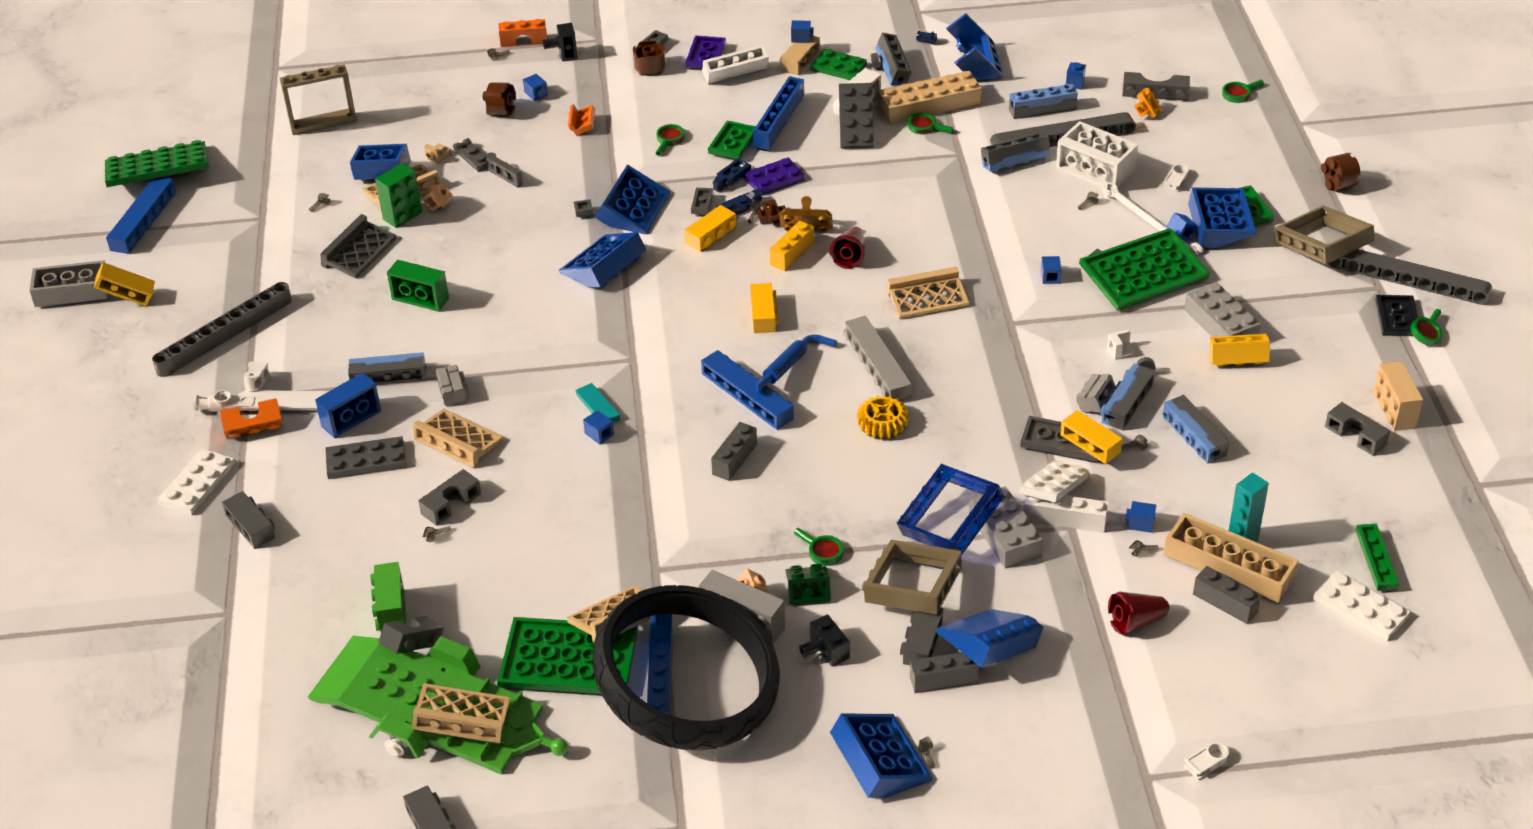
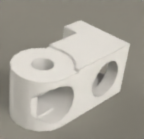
[243,361,270,392]

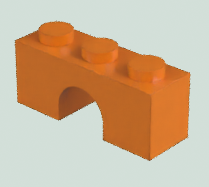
[498,19,547,47]
[219,398,283,439]

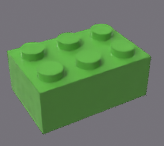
[370,562,407,632]

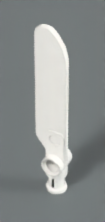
[193,390,329,415]

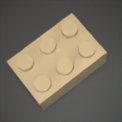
[1373,361,1423,431]

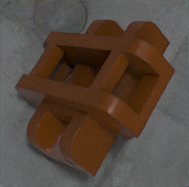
[757,199,786,225]

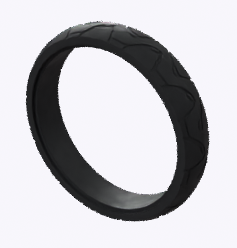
[592,585,780,751]

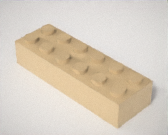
[878,71,982,124]
[1164,513,1299,603]

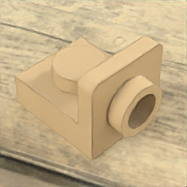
[424,143,452,164]

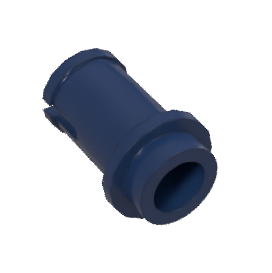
[916,31,937,44]

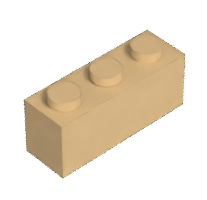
[780,36,820,75]

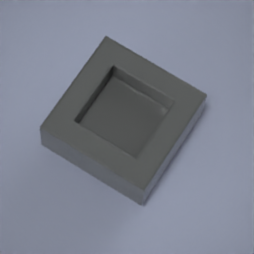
[574,199,593,217]

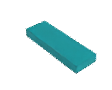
[575,383,620,423]

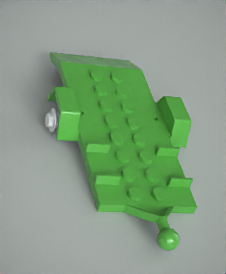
[308,635,569,774]

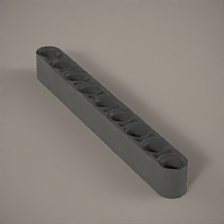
[990,112,1136,147]
[1328,249,1492,305]
[152,282,292,377]

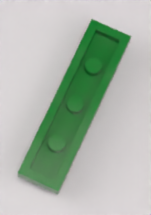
[1355,523,1399,591]

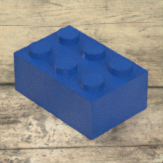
[350,144,411,181]
[315,372,381,438]

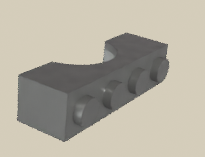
[1122,72,1190,101]

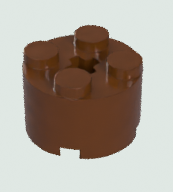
[633,40,666,76]
[482,82,516,115]
[1321,152,1360,191]

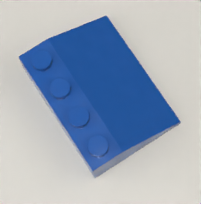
[595,164,671,234]
[1188,187,1256,248]
[558,232,646,288]
[936,609,1044,668]
[830,713,933,798]

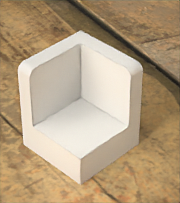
[1107,329,1135,359]

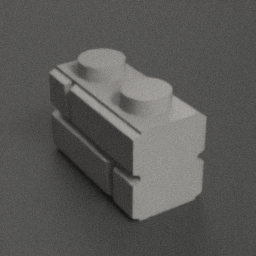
[436,365,469,407]
[1076,374,1116,412]

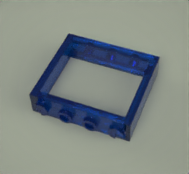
[897,464,1004,554]

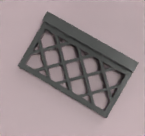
[320,214,396,278]

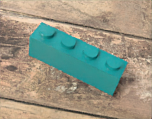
[1228,472,1269,542]

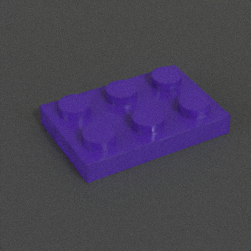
[686,35,726,69]
[744,157,805,195]

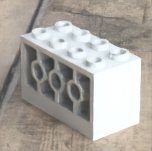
[1056,121,1138,189]

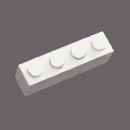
[702,45,769,84]
[1024,495,1108,533]

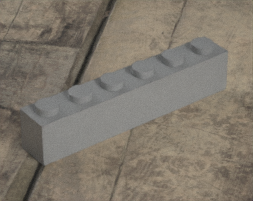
[844,316,912,401]

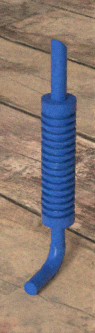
[756,334,837,393]

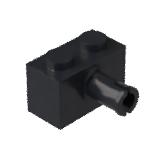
[542,22,578,62]
[799,614,850,667]

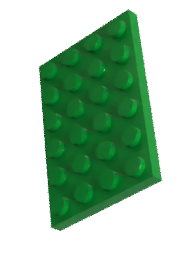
[105,140,209,187]
[1079,228,1210,311]
[497,617,639,694]

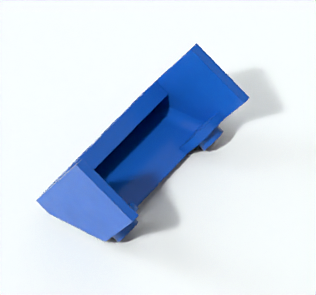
[946,13,1003,80]

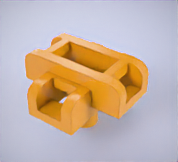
[1134,88,1162,119]

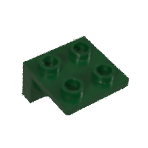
[785,564,831,604]

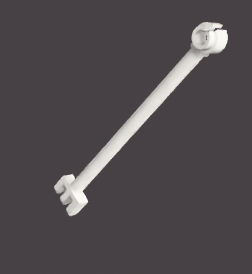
[1103,183,1203,256]

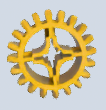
[857,394,909,439]

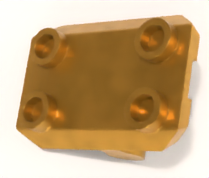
[779,196,833,232]

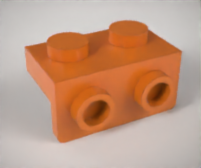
[567,104,596,136]

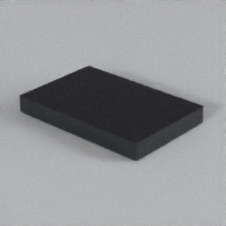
[1375,295,1421,336]

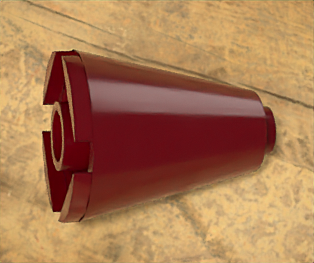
[829,226,865,269]
[1108,591,1170,634]

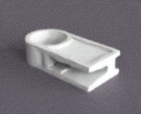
[1163,164,1189,192]
[1184,742,1229,780]

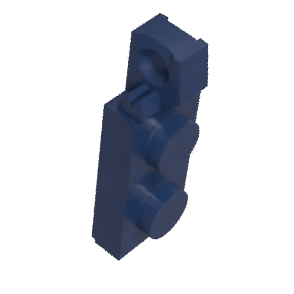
[712,158,751,192]
[716,189,762,215]

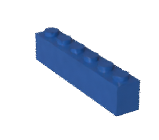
[753,76,804,150]
[106,177,176,254]
[701,350,794,430]
[647,614,673,715]

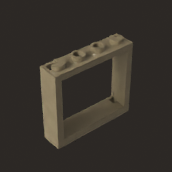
[280,64,357,135]
[1275,205,1374,264]
[862,540,962,615]

